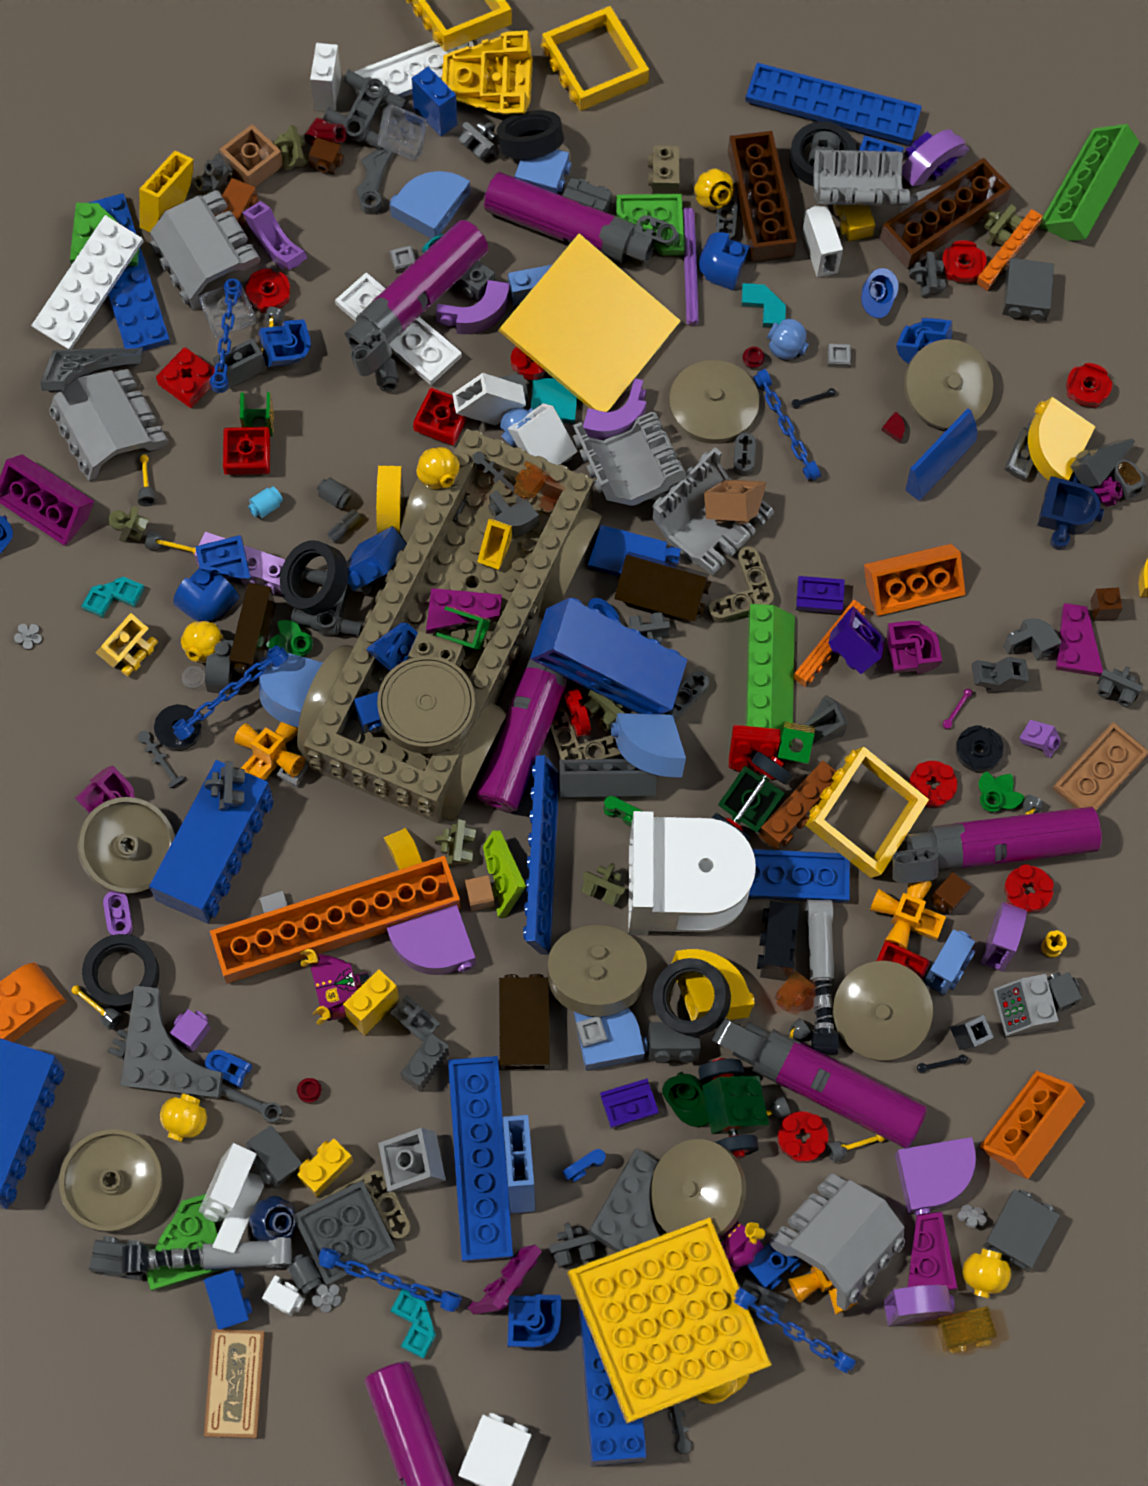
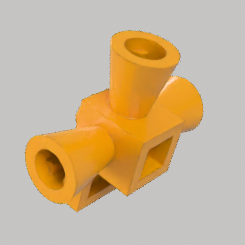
[234,722,305,780]
[869,881,946,949]
[788,1266,858,1315]

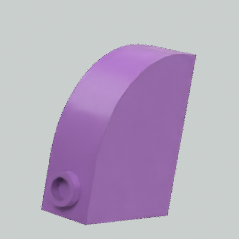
[980,902,1027,972]
[387,904,476,975]
[895,1137,976,1216]
[883,1285,955,1327]

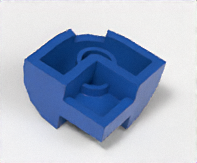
[698,232,750,290]
[896,318,952,364]
[259,319,311,367]
[173,567,240,621]
[507,1294,561,1348]

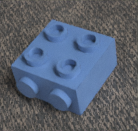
[514,149,572,194]
[924,929,975,995]

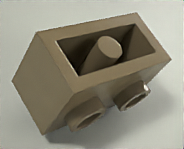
[648,145,679,194]
[408,631,465,668]

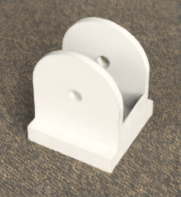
[628,811,756,936]

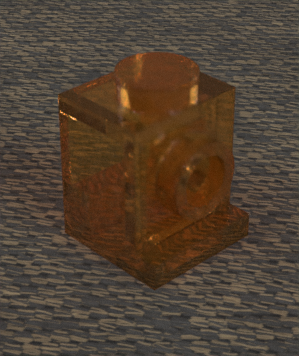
[513,461,550,499]
[775,970,815,1012]

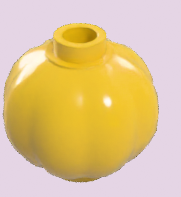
[694,168,734,211]
[416,447,460,490]
[181,621,224,663]
[160,1093,207,1142]
[963,1248,1011,1299]

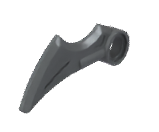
[356,143,400,214]

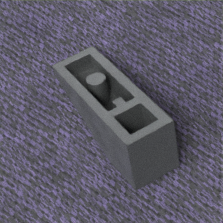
[1070,438,1135,487]

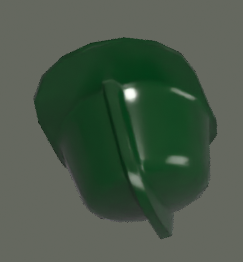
[662,1071,709,1127]

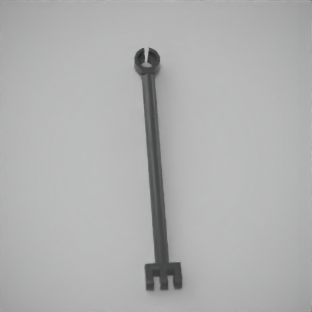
[107,1029,283,1124]

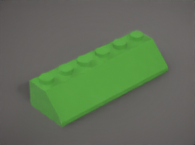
[1039,124,1139,241]
[745,604,795,747]

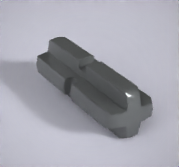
[327,509,362,543]

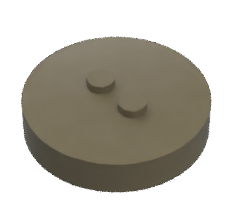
[377,656,476,754]
[548,925,647,1016]

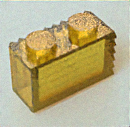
[935,1306,997,1354]

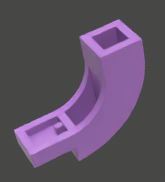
[901,129,969,186]
[243,201,307,270]
[436,280,510,334]
[583,378,646,440]

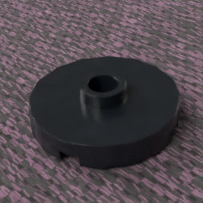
[154,704,202,751]
[956,725,1004,772]

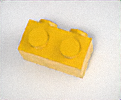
[297,1138,353,1197]

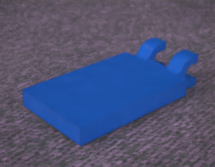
[588,525,681,577]

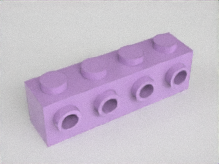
[194,531,285,595]

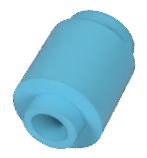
[248,486,283,519]

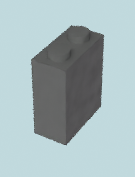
[1002,258,1054,321]
[983,1189,1060,1272]

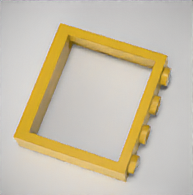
[406,0,512,52]
[540,6,649,111]
[805,746,929,878]

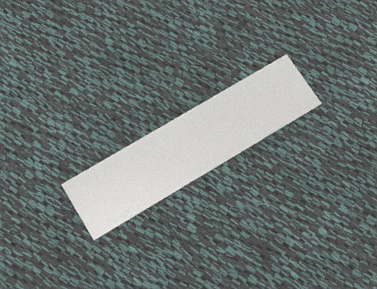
[212,1173,265,1253]

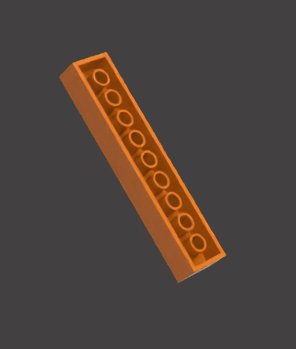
[210,855,461,984]

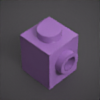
[170,1009,211,1052]

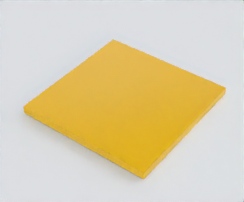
[498,234,681,412]
[567,1217,771,1423]

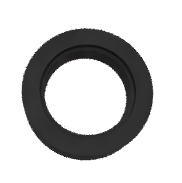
[497,110,564,159]
[789,122,856,187]
[280,540,348,614]
[82,934,160,1011]
[653,958,731,1036]

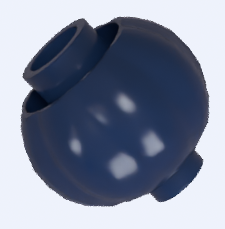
[249,1196,297,1241]

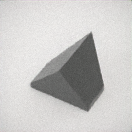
[803,695,848,746]

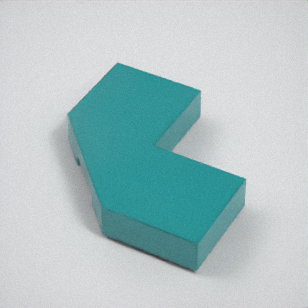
[741,283,786,328]
[81,577,145,618]
[390,1289,436,1359]

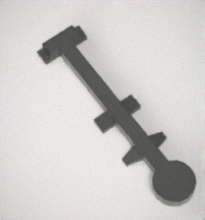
[473,451,529,503]
[138,731,184,788]
[669,1403,691,1453]

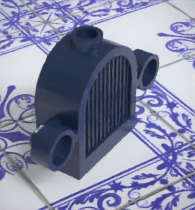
[1037,472,1104,550]

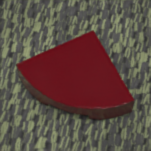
[881,411,905,443]

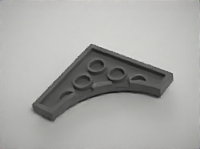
[41,347,144,393]
[120,986,224,1098]
[587,1148,659,1253]

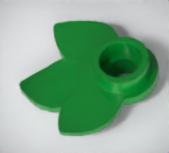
[266,620,313,656]
[978,772,1024,813]

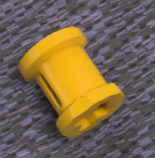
[1041,930,1067,958]

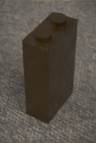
[614,551,712,622]
[229,583,275,683]
[499,974,550,1071]

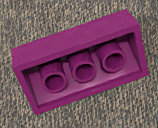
[0,454,94,546]

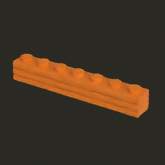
[976,209,1043,291]
[794,600,866,687]

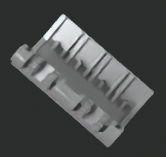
[813,150,910,206]
[149,191,260,311]
[49,369,169,481]
[573,412,686,506]
[653,447,774,575]
[769,1174,905,1310]

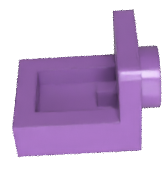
[1019,720,1061,757]

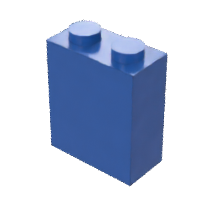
[411,66,457,136]
[347,526,406,591]

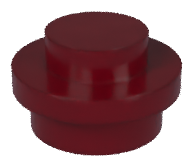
[742,346,765,368]
[297,1078,322,1103]

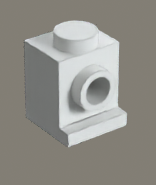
[262,1275,305,1316]

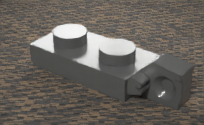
[1004,422,1033,480]

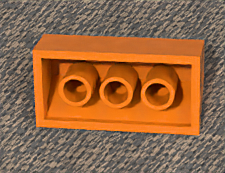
[864,544,965,616]
[979,1070,1085,1179]

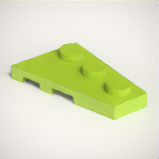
[483,831,526,918]

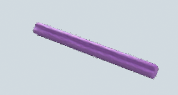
[683,208,699,325]

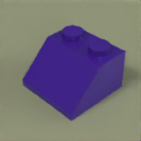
[828,606,885,674]

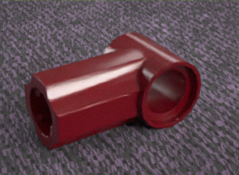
[304,118,346,146]

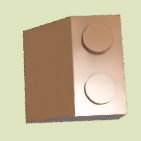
[704,479,766,524]

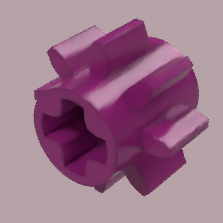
[1094,477,1123,507]

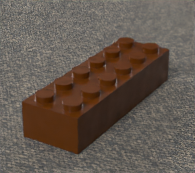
[728,131,797,262]
[880,158,1012,269]

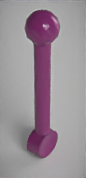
[942,688,973,730]

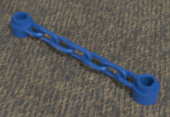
[210,278,242,393]
[753,369,821,481]
[172,645,289,741]
[318,1247,462,1312]
[734,1287,857,1374]

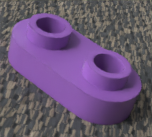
[103,892,133,935]

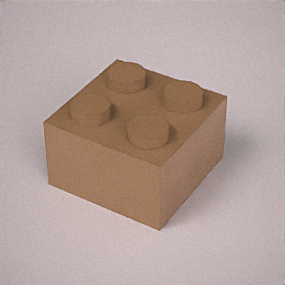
[219,124,283,187]

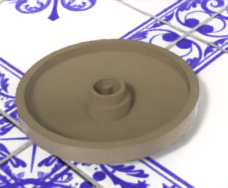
[904,339,993,430]
[669,360,759,444]
[77,797,175,894]
[833,961,933,1060]
[59,1129,163,1233]
[650,1139,746,1237]

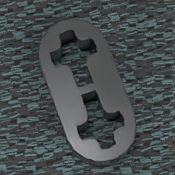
[733,433,756,476]

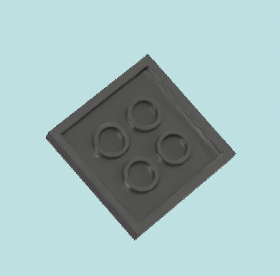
[293,1180,396,1285]

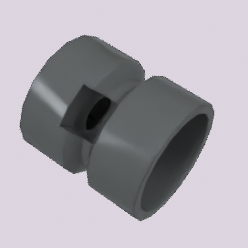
[808,131,841,167]

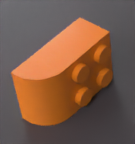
[0,962,67,1043]

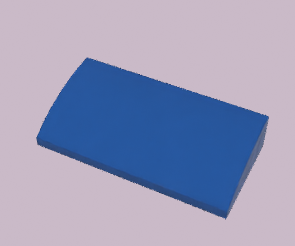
[905,408,977,501]

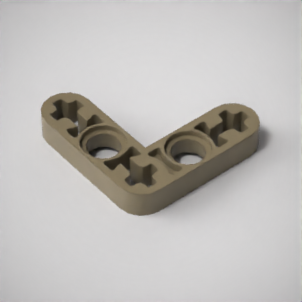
[708,546,774,622]
[550,706,623,760]
[320,1170,411,1240]

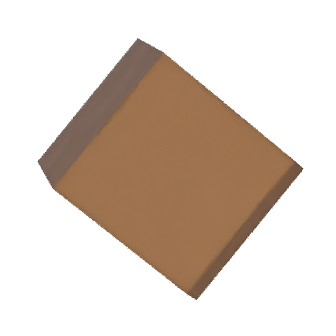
[465,875,494,912]

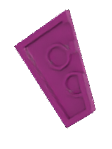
[426,588,502,634]
[1055,603,1103,677]
[907,1212,957,1291]
[467,1245,542,1315]

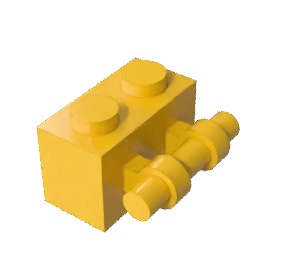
[95,613,158,677]

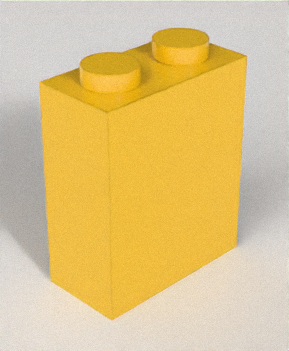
[343,969,400,1036]

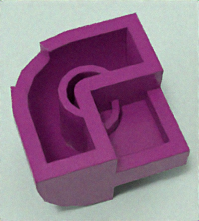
[887,621,942,674]
[74,766,135,815]

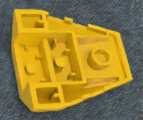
[442,31,532,115]

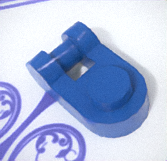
[205,1050,253,1089]
[562,1149,606,1182]

